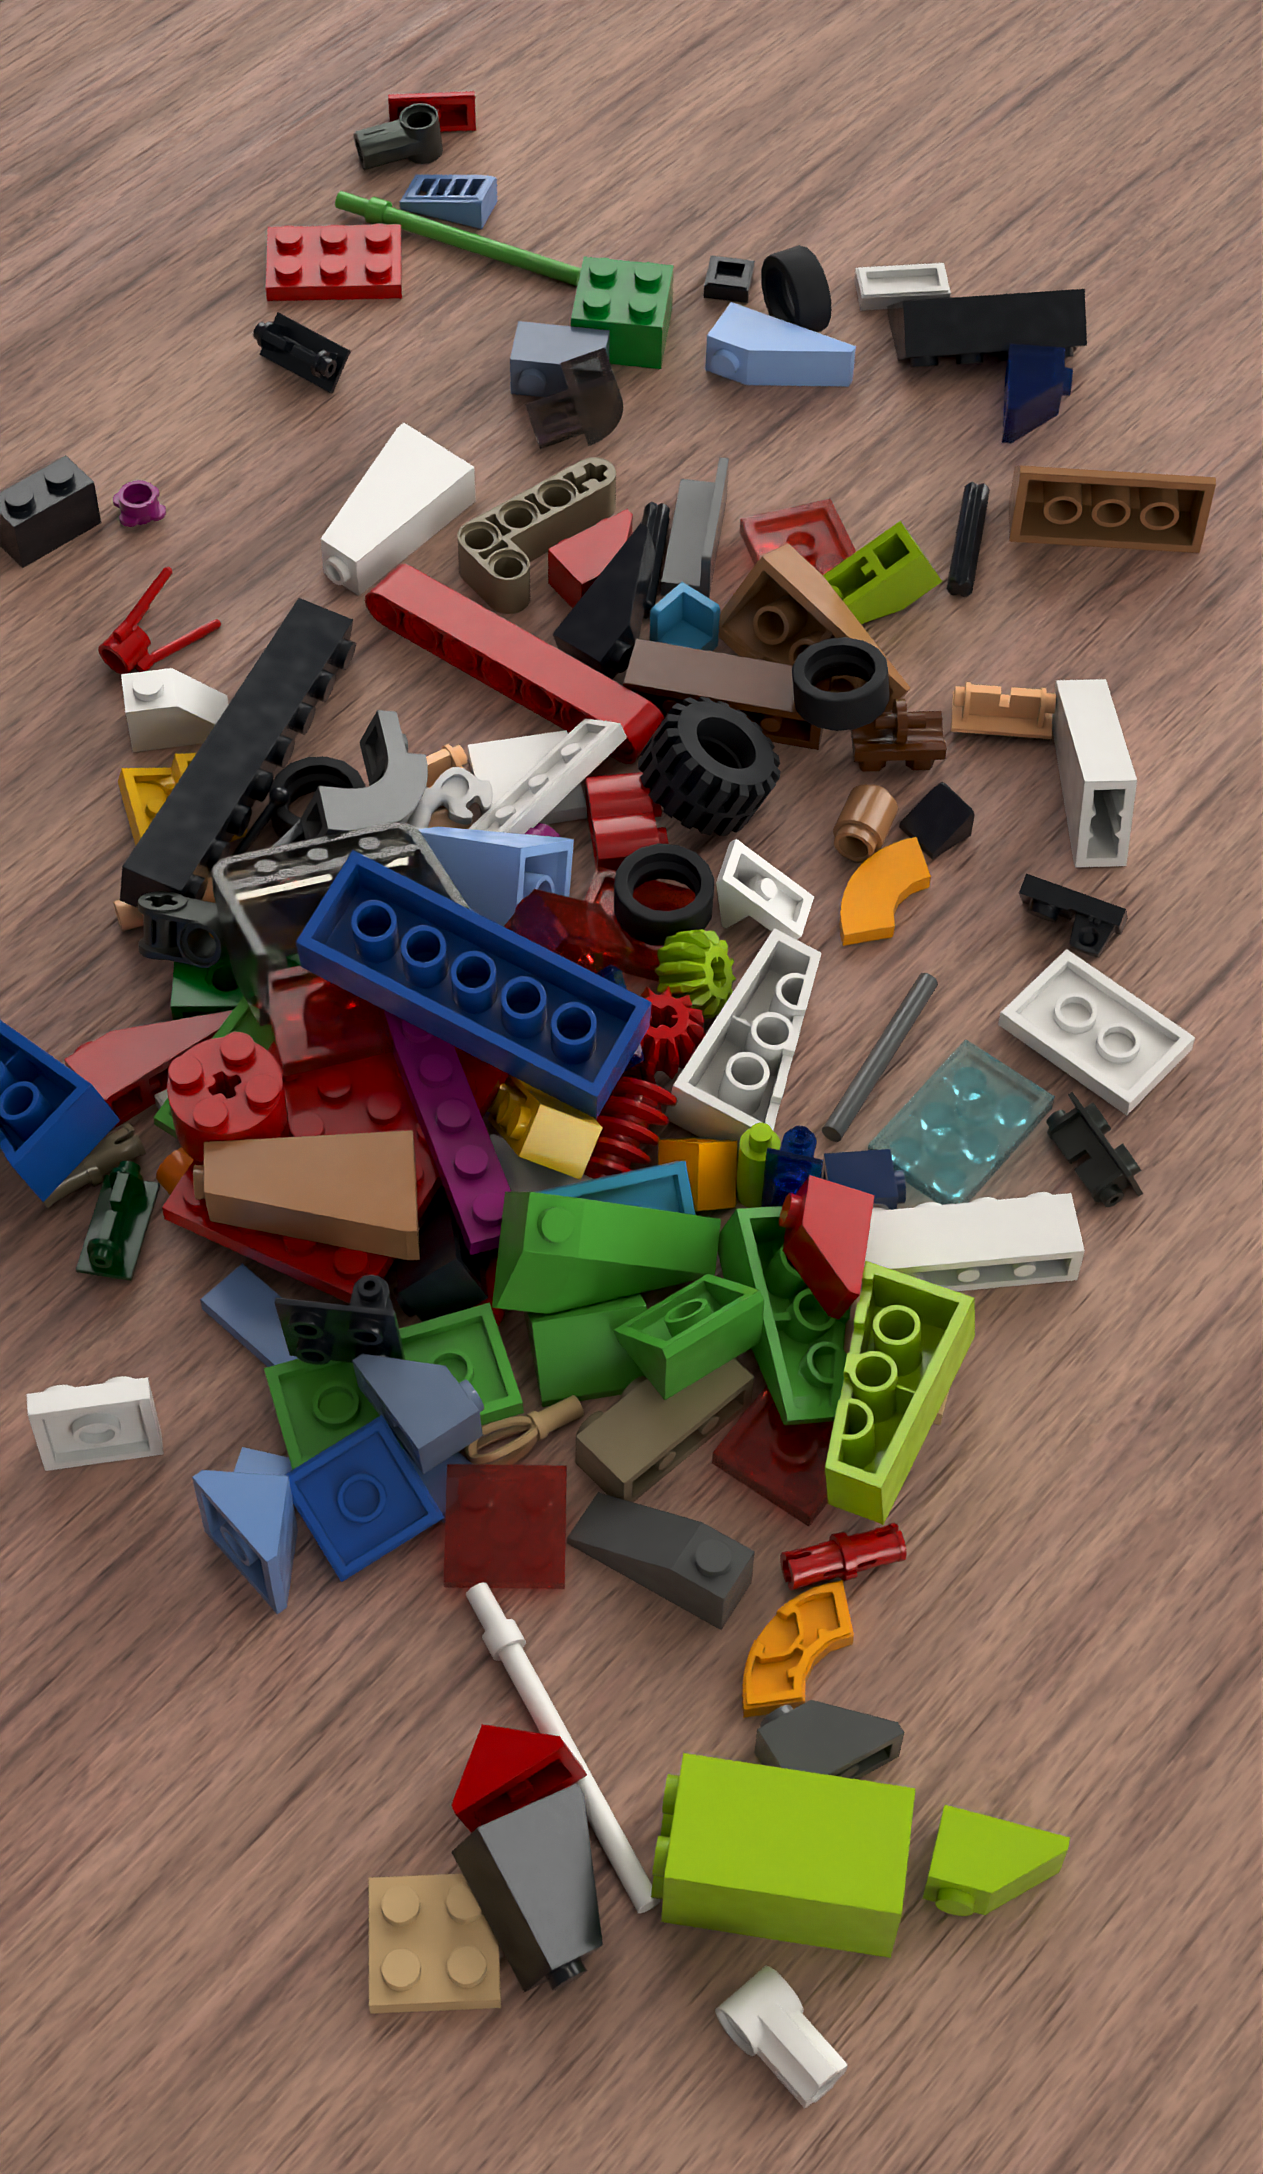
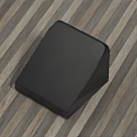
[899,782,975,859]

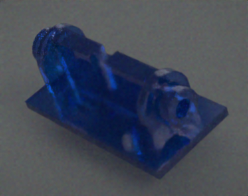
[761,1126,823,1207]

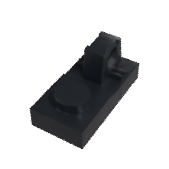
[1019,873,1128,958]

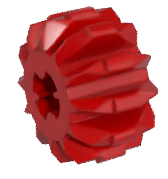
[628,986,706,1080]

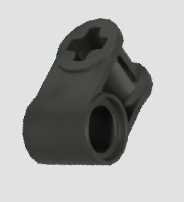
[138,891,246,968]

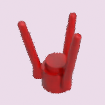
[98,566,221,675]

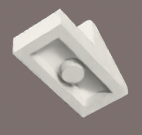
[716,839,814,940]

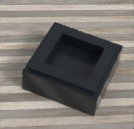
[704,256,755,303]

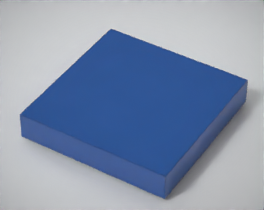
[285,1415,445,1582]

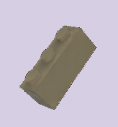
[576,1358,754,1502]

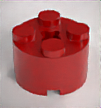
[167,1032,288,1164]

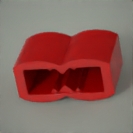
[585,772,669,881]

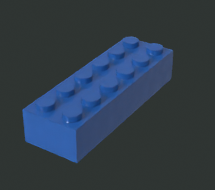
[296,850,652,1119]

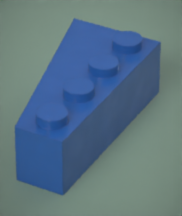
[0,1020,120,1202]

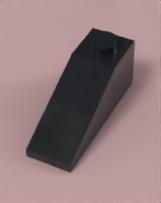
[553,523,656,680]

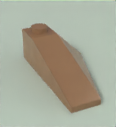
[718,543,911,712]

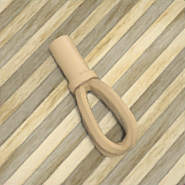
[465,1395,584,1475]

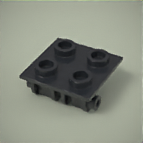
[275,1275,405,1365]

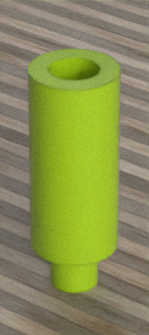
[736,1123,781,1208]

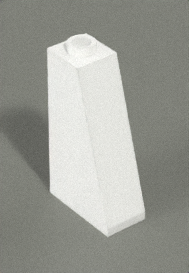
[321,423,476,596]
[1052,679,1137,867]

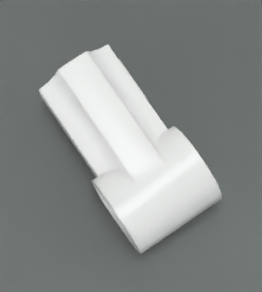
[715,1966,848,2108]

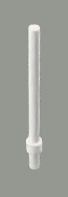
[466,1582,660,1913]

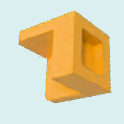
[658,1138,737,1211]

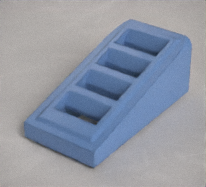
[400,175,497,229]

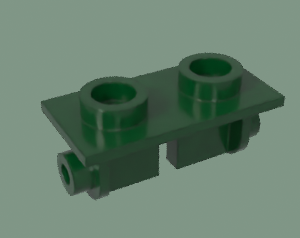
[76,1161,160,1281]

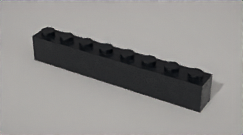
[120,598,356,908]

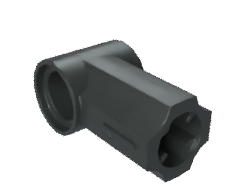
[353,103,443,170]

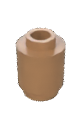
[833,784,898,861]

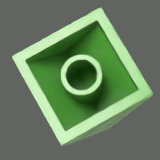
[613,1274,764,1400]
[524,1293,647,1407]

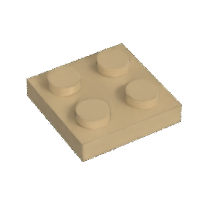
[369,1874,501,2014]

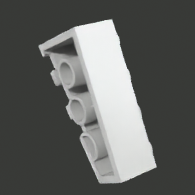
[665,928,821,1158]

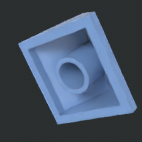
[192,1470,298,1615]

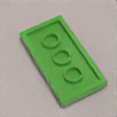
[264,1302,524,1470]

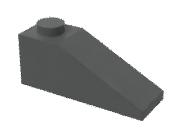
[567,1492,755,1630]

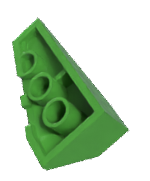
[492,1191,721,1314]
[718,1206,851,1425]

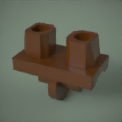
[851,699,947,772]

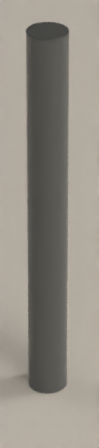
[822,973,938,1142]

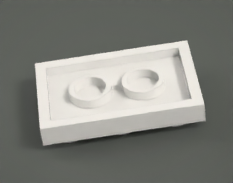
[998,949,1195,1115]

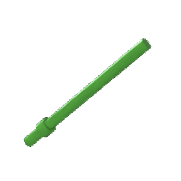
[335,191,581,286]

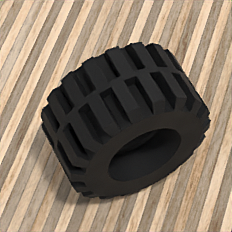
[638,697,781,836]

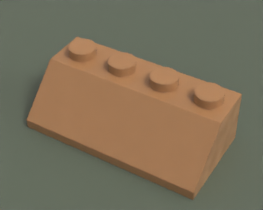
[1009,466,1216,553]

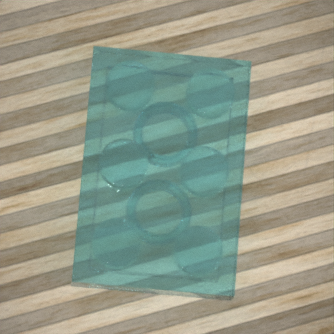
[868,1039,1055,1205]

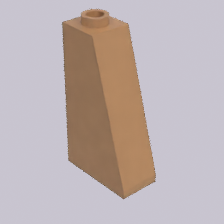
[193,1130,420,1260]

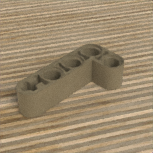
[457,457,616,614]

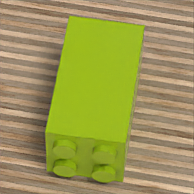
[651,1753,916,1958]

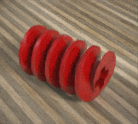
[584,1076,678,1179]

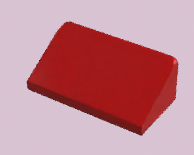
[388,91,476,132]

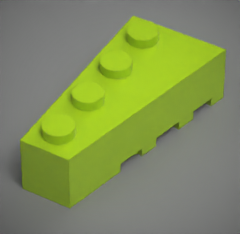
[825,1261,975,1525]

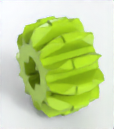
[655,929,737,1019]

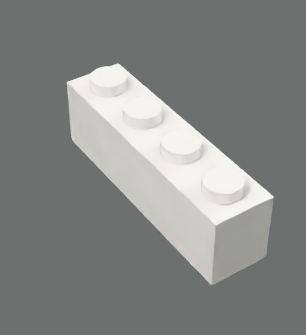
[861,1192,1085,1291]

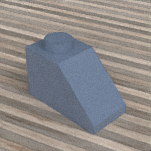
[352,1354,484,1474]

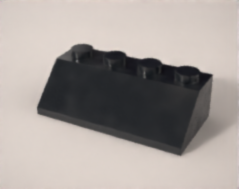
[887,289,1087,368]

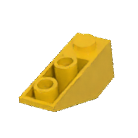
[487,1075,603,1180]

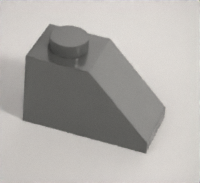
[754,1700,904,1779]

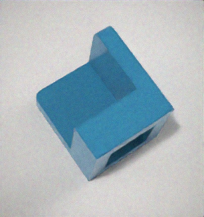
[649,582,720,651]

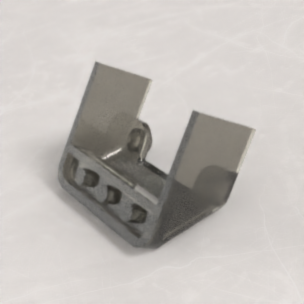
[212,822,469,1026]

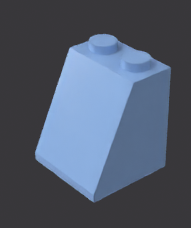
[405,826,574,948]

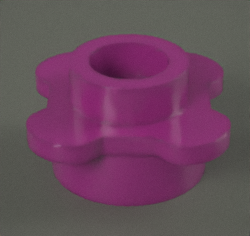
[113,480,166,527]

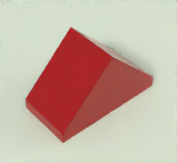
[451,1724,587,1833]

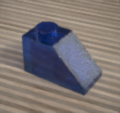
[1002,344,1073,443]

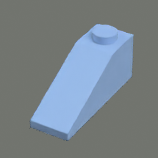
[705,302,856,387]

